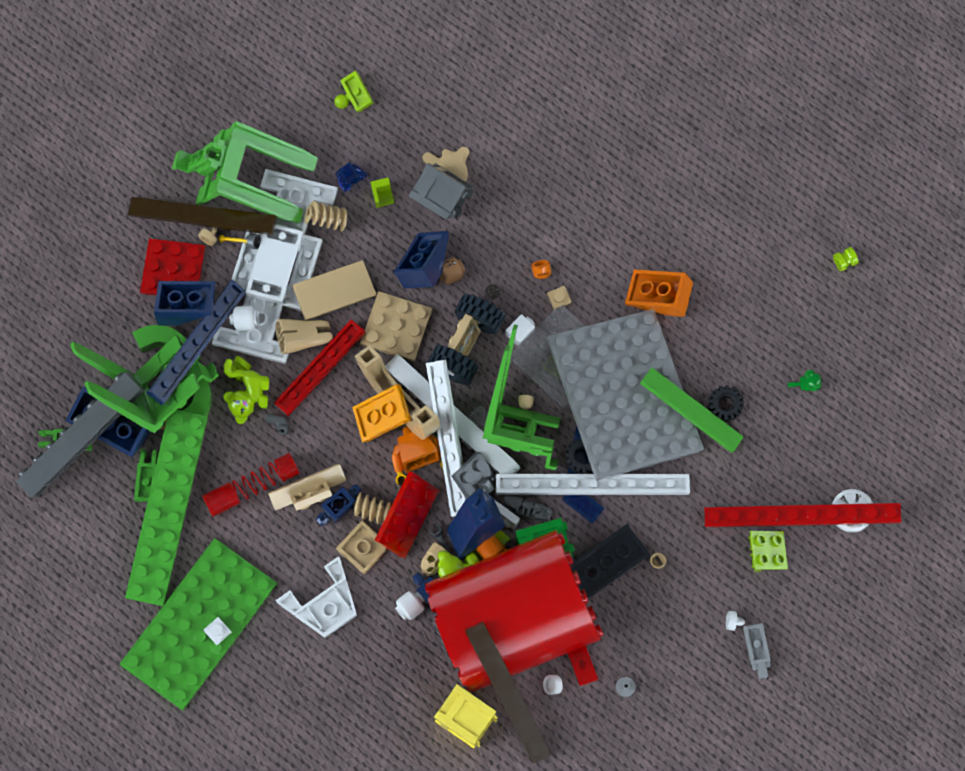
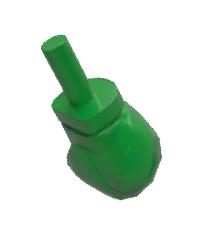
[788,370,821,391]

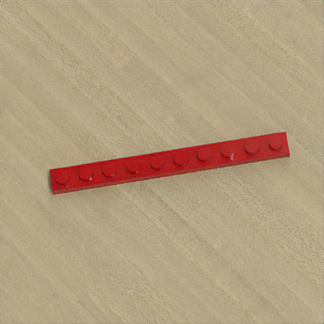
[704,503,901,527]

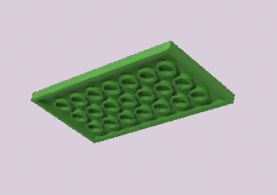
[120,538,277,711]

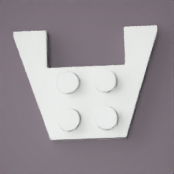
[276,556,357,638]

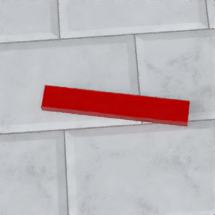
[274,319,366,417]

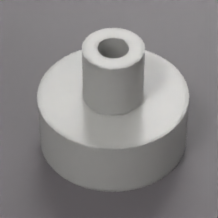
[615,677,636,698]

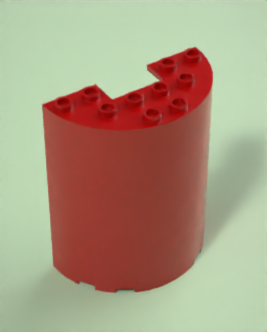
[425,530,604,693]

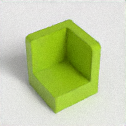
[370,177,394,208]

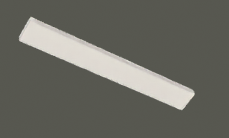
[426,360,466,516]

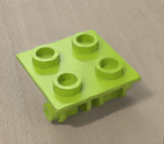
[748,531,788,572]

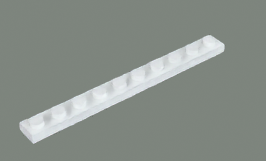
[496,474,690,495]

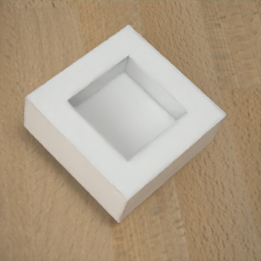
[203,617,232,645]

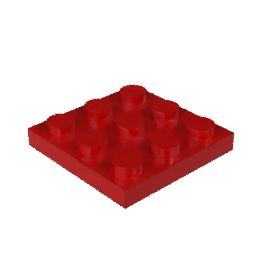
[140,238,206,296]

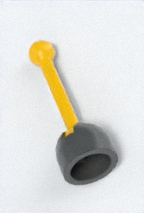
[218,234,261,249]

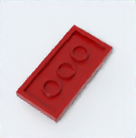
[374,472,439,559]

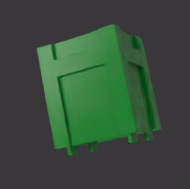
[515,518,575,557]

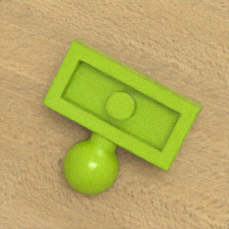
[334,71,374,113]

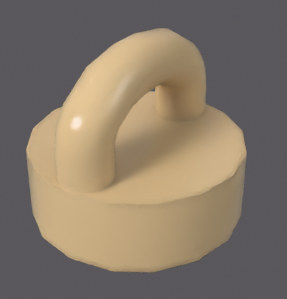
[198,227,217,246]

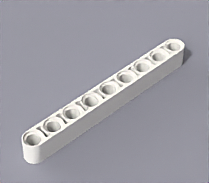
[385,354,520,474]

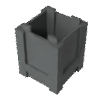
[409,163,474,220]

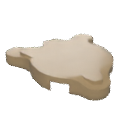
[422,147,469,181]

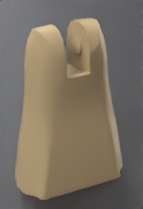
[275,319,333,355]

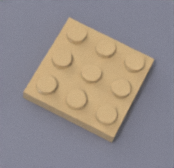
[360,291,433,362]

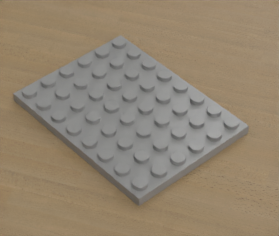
[547,310,704,481]

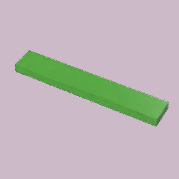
[640,367,743,453]

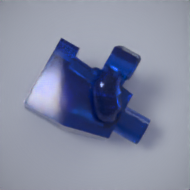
[335,162,367,193]

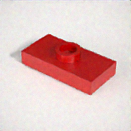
[568,646,598,687]

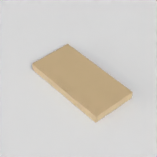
[292,260,377,321]

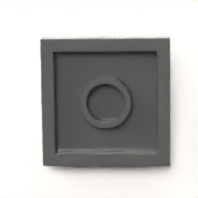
[451,452,496,499]

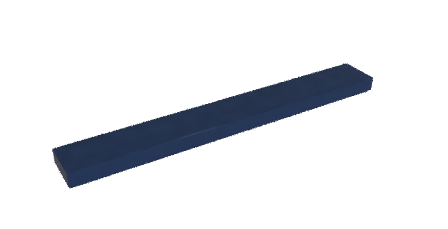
[147,280,246,405]

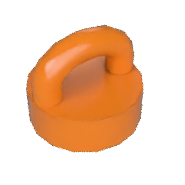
[531,260,551,279]

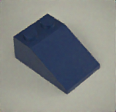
[394,231,449,289]
[154,281,216,326]
[447,489,506,560]

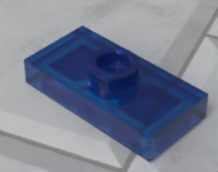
[562,495,605,524]

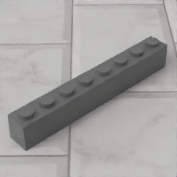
[16,372,146,498]

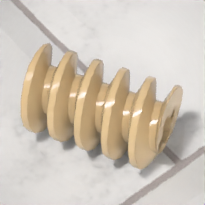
[305,201,347,232]
[354,492,391,524]

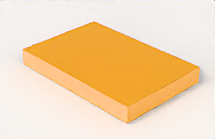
[352,384,411,443]

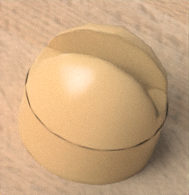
[518,395,534,410]
[650,553,667,569]

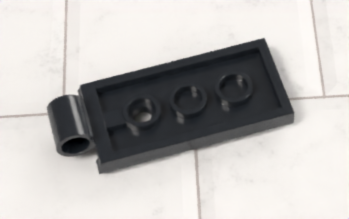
[571,524,650,600]

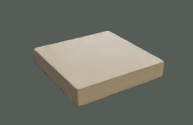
[336,520,388,575]

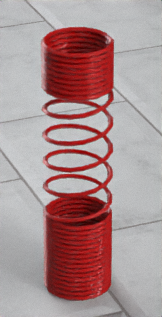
[202,452,300,517]

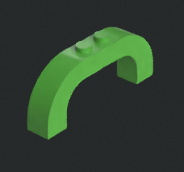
[132,325,212,416]

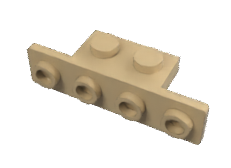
[268,464,346,511]

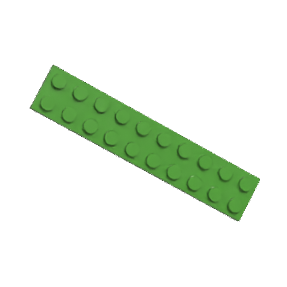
[125,410,208,606]

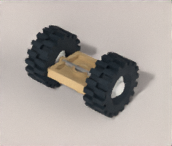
[427,294,505,386]

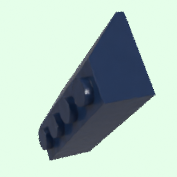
[65,387,151,457]

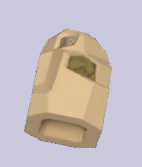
[421,542,448,576]

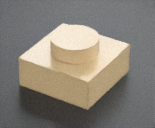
[547,286,572,311]

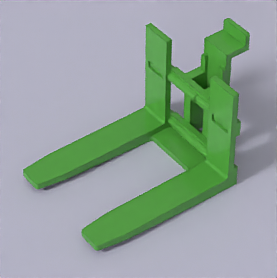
[172,121,318,223]
[483,324,561,470]
[70,335,218,433]

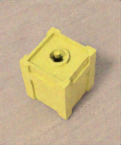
[434,684,497,749]

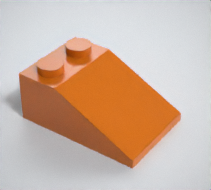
[625,269,693,317]

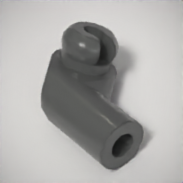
[266,413,290,435]

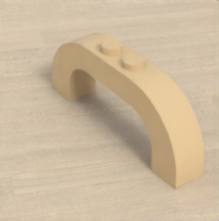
[355,345,441,440]

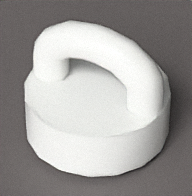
[726,611,745,631]
[543,675,563,695]

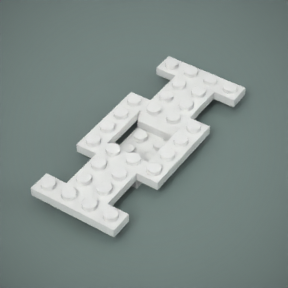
[212,169,338,364]

